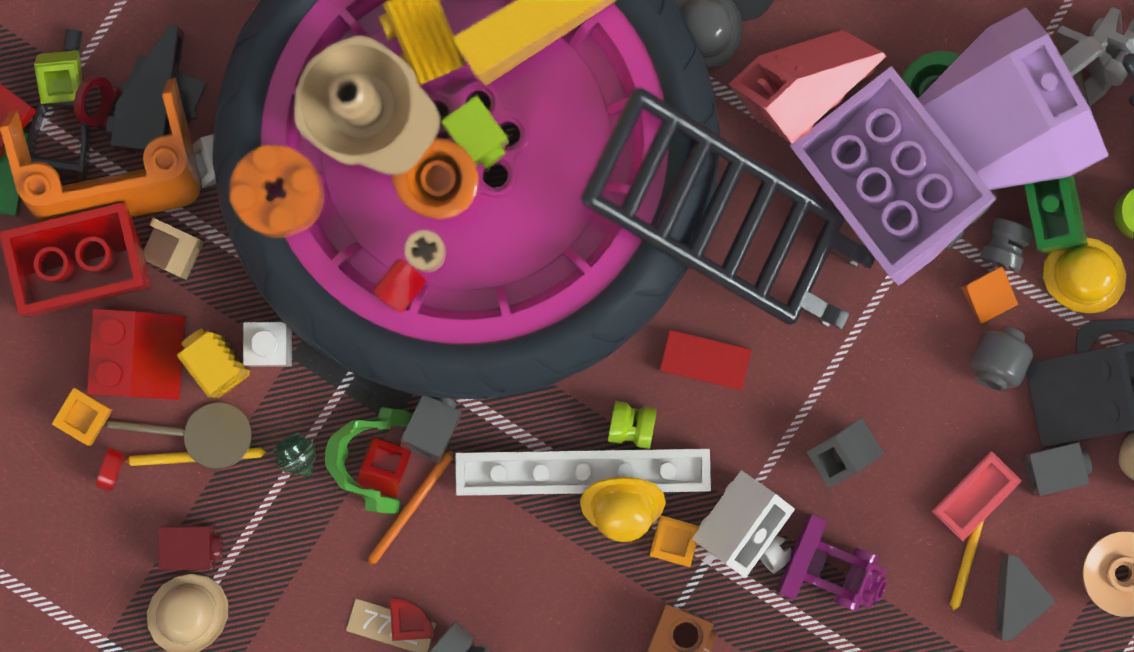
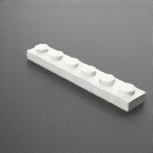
[456,449,711,495]

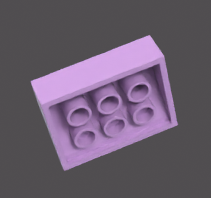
[789,66,996,286]

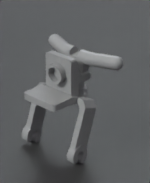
[1056,7,1134,106]

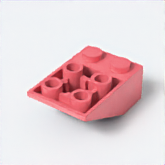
[728,30,886,144]

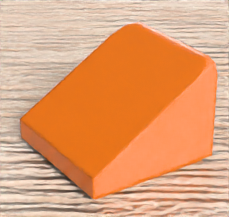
[961,266,1018,324]

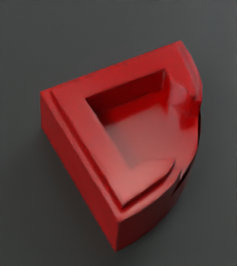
[390,598,435,641]

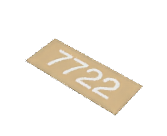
[346,599,436,652]

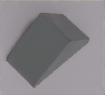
[995,553,1056,641]

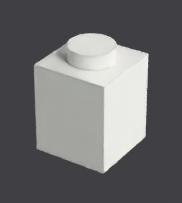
[243,322,292,367]

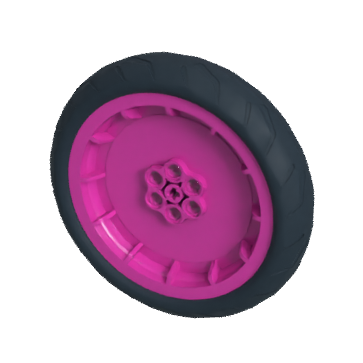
[212,0,720,399]

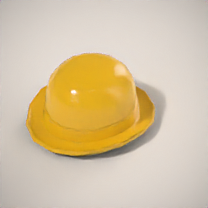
[1043,238,1127,314]
[580,476,666,542]

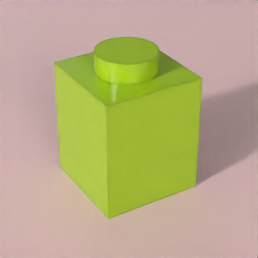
[441,96,509,169]

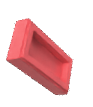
[932,451,1022,541]

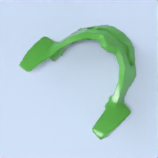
[325,407,413,513]

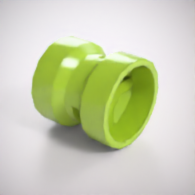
[608,400,657,449]

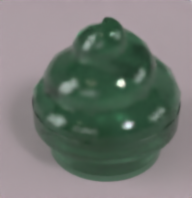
[273,433,316,477]

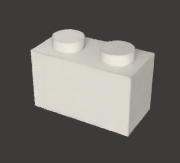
[692,470,795,578]

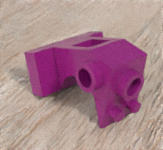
[776,513,887,612]

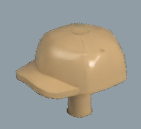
[295,36,440,175]

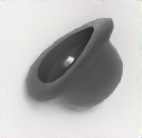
[674,0,743,68]

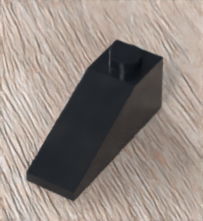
[106,25,184,153]

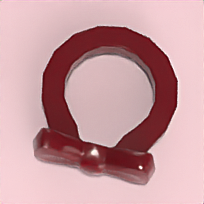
[74,75,121,129]

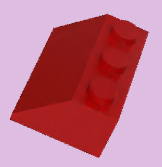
[0,202,152,318]

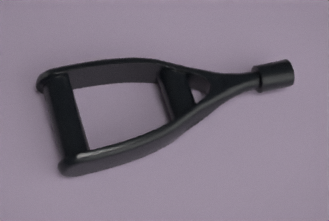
[27,29,91,182]

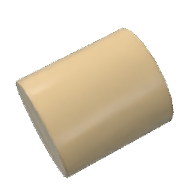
[404,230,446,273]

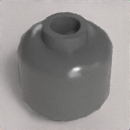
[970,326,1033,392]

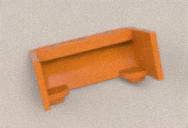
[0,78,201,223]

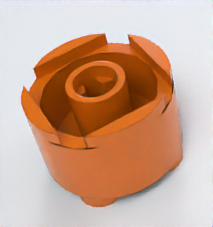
[230,145,324,238]

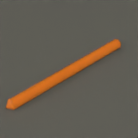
[368,450,453,565]

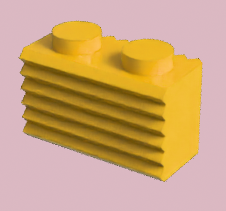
[379,0,466,86]
[177,329,250,398]

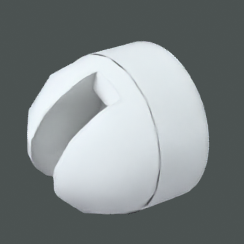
[760,536,791,573]

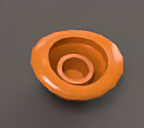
[392,138,478,219]

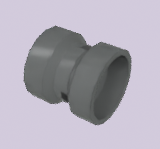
[980,218,1034,272]

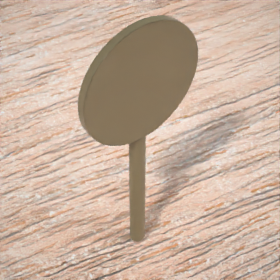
[106,403,252,469]

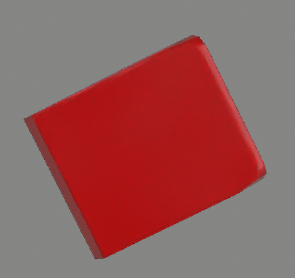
[373,258,426,313]
[357,437,412,498]

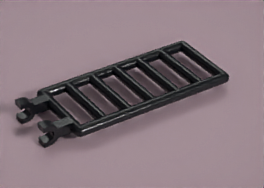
[581,87,875,329]

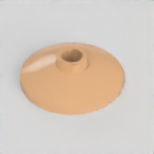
[1082,531,1134,617]

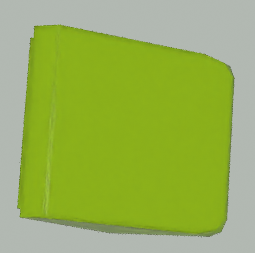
[34,50,82,104]

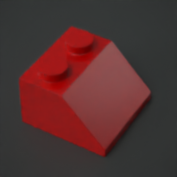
[87,309,186,400]

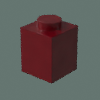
[158,525,223,571]

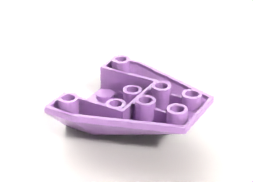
[918,7,1108,190]

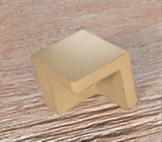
[144,218,204,280]

